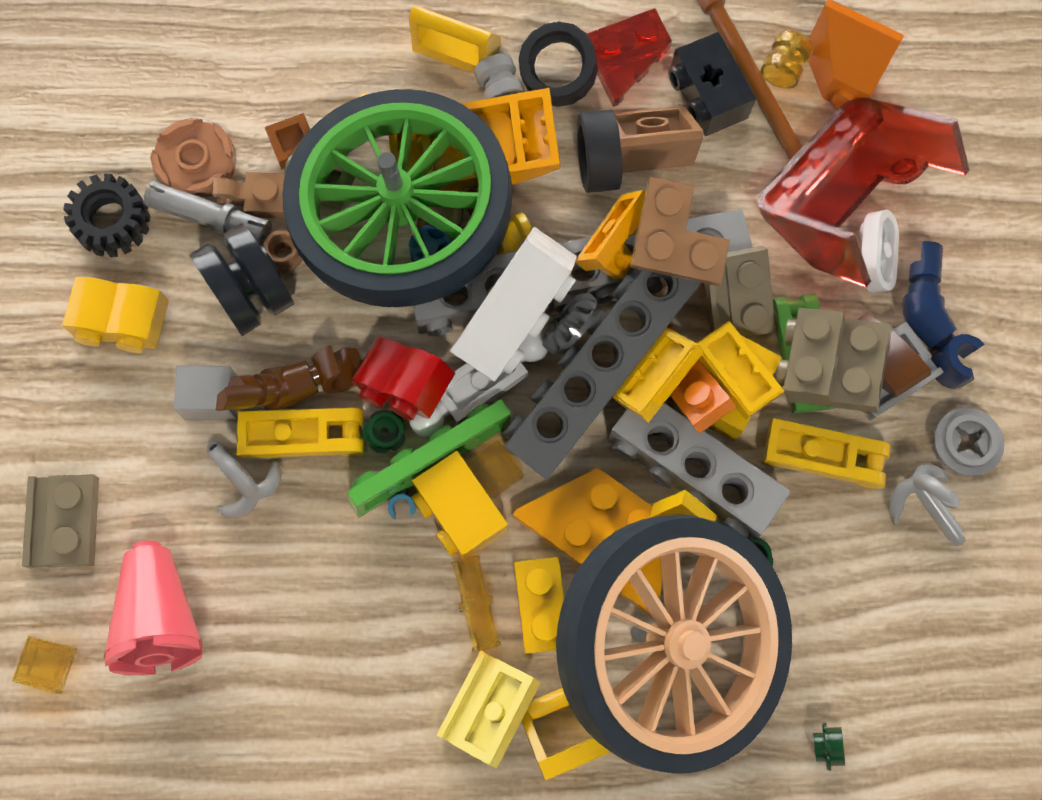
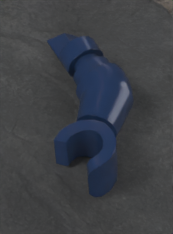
[902,241,985,389]

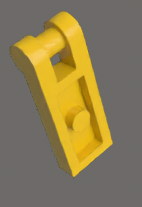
[237,408,364,459]
[762,418,891,490]

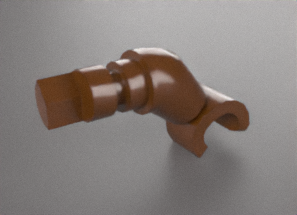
[215,345,362,411]

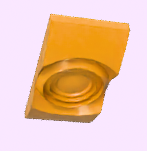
[389,88,561,191]

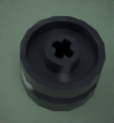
[189,223,294,336]

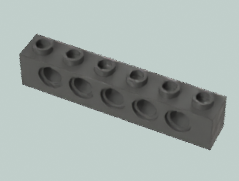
[503,270,700,480]

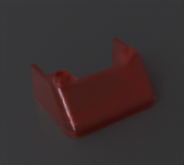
[757,97,970,288]

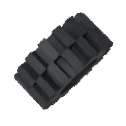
[63,173,150,257]

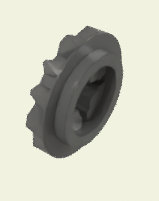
[542,292,597,354]

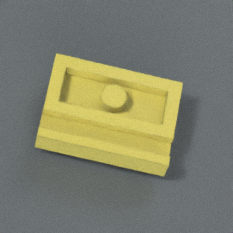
[437,651,541,769]

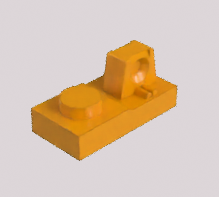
[575,190,645,279]

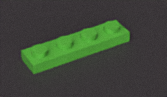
[347,399,511,518]

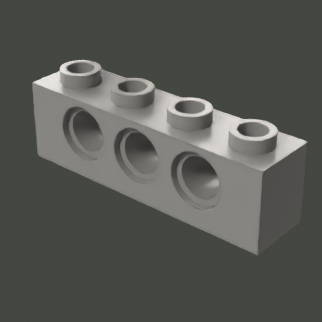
[608,403,791,539]

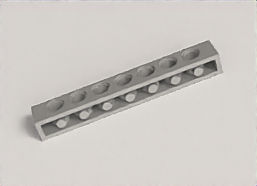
[413,209,753,336]

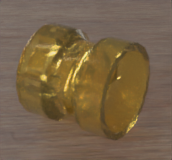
[761,30,814,89]

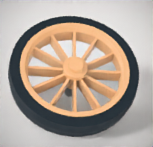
[556,515,792,774]

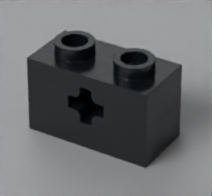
[668,32,756,137]

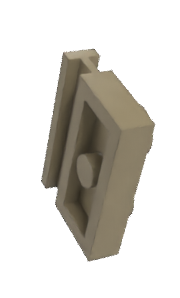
[705,246,776,338]
[22,474,99,568]

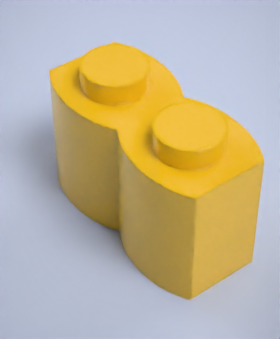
[62,277,169,353]

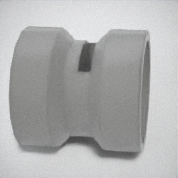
[474,54,525,99]

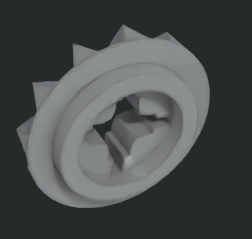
[932,408,1004,477]

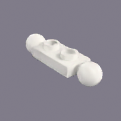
[409,331,548,437]

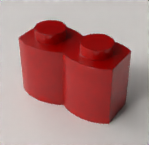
[351,337,456,420]

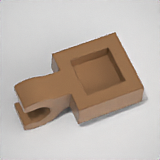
[213,172,285,218]

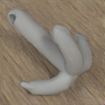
[207,441,282,518]
[889,464,966,546]

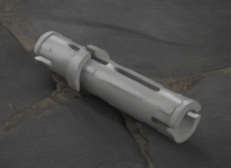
[144,181,272,246]

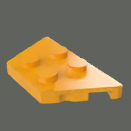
[512,467,662,618]

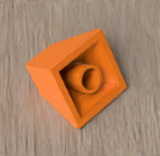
[804,0,904,116]

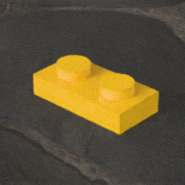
[514,557,564,655]

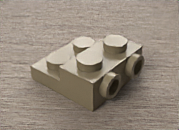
[777,308,892,413]

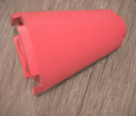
[104,541,203,676]

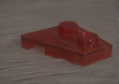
[587,8,672,107]

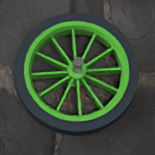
[282,89,512,307]

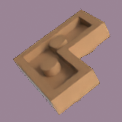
[630,176,730,286]

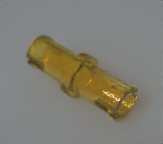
[451,556,501,653]

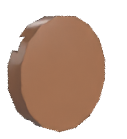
[150,118,237,198]

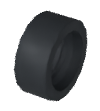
[518,21,598,107]
[577,110,622,193]

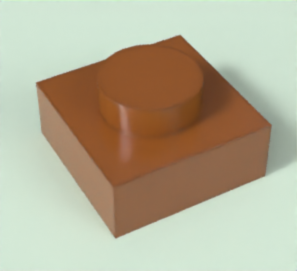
[265,113,310,170]

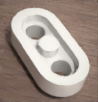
[857,210,899,293]

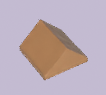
[614,106,703,173]

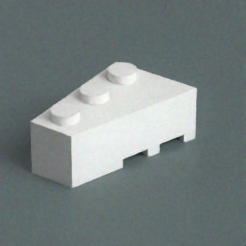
[450,227,577,382]

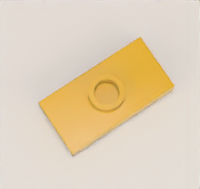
[697,321,784,420]
[613,327,704,423]

